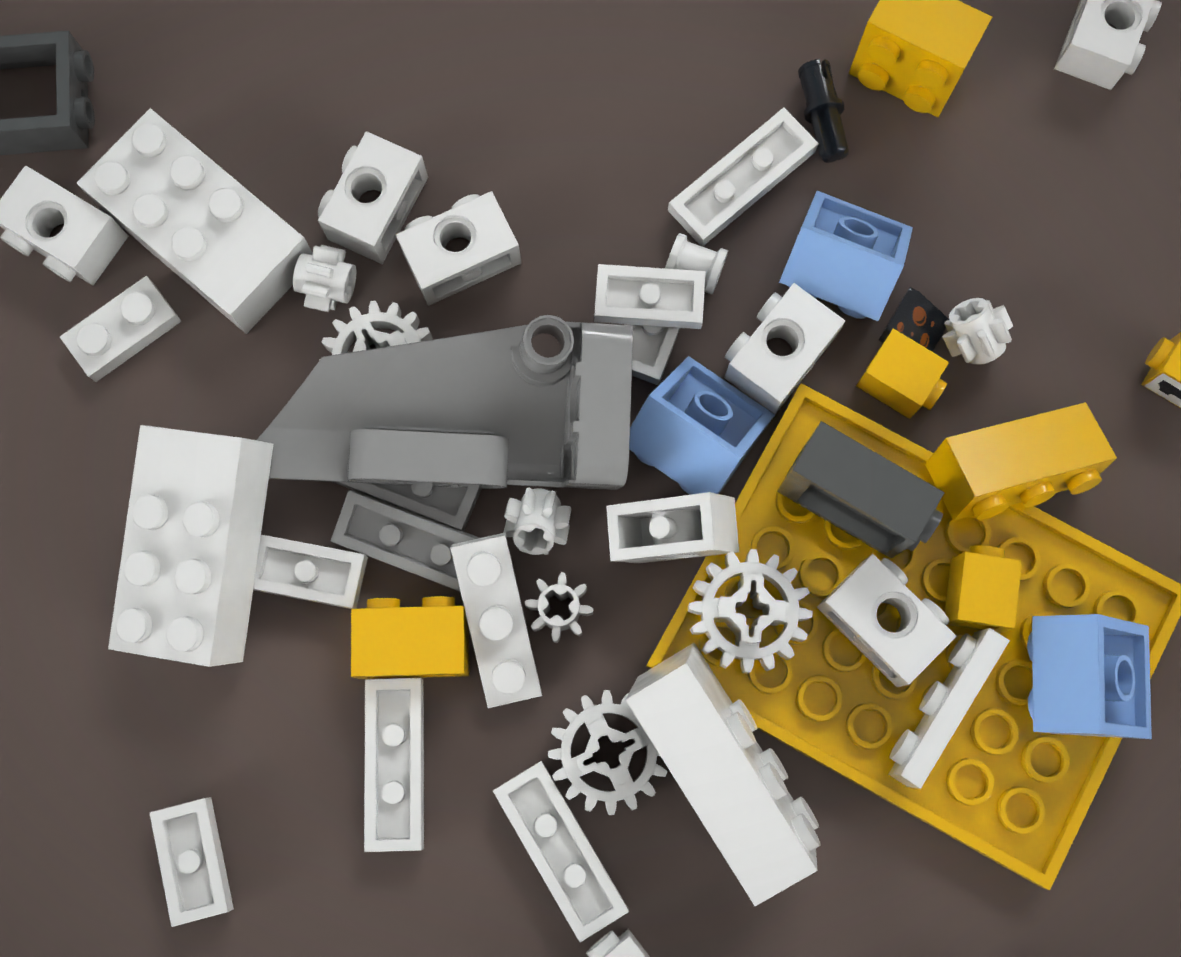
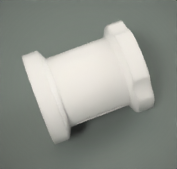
[665,233,729,294]

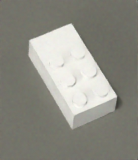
[77,108,313,334]
[108,425,274,667]
[625,643,821,906]

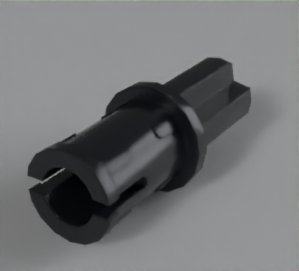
[798,59,849,163]

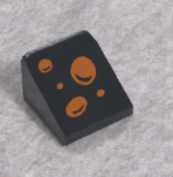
[879,287,949,352]

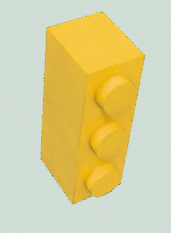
[925,402,1117,521]

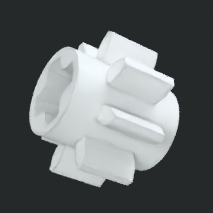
[293,245,357,312]
[942,298,1013,364]
[503,487,571,555]
[525,572,594,643]

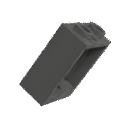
[0,30,95,155]
[777,421,945,559]

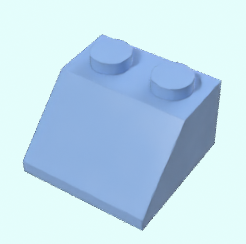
[779,191,913,321]
[629,356,775,495]
[1027,614,1152,739]

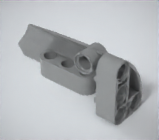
[257,315,633,490]

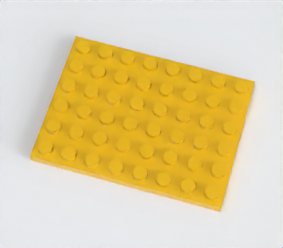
[646,383,1181,890]

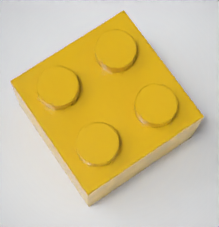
[848,0,992,117]

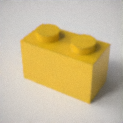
[351,596,469,679]

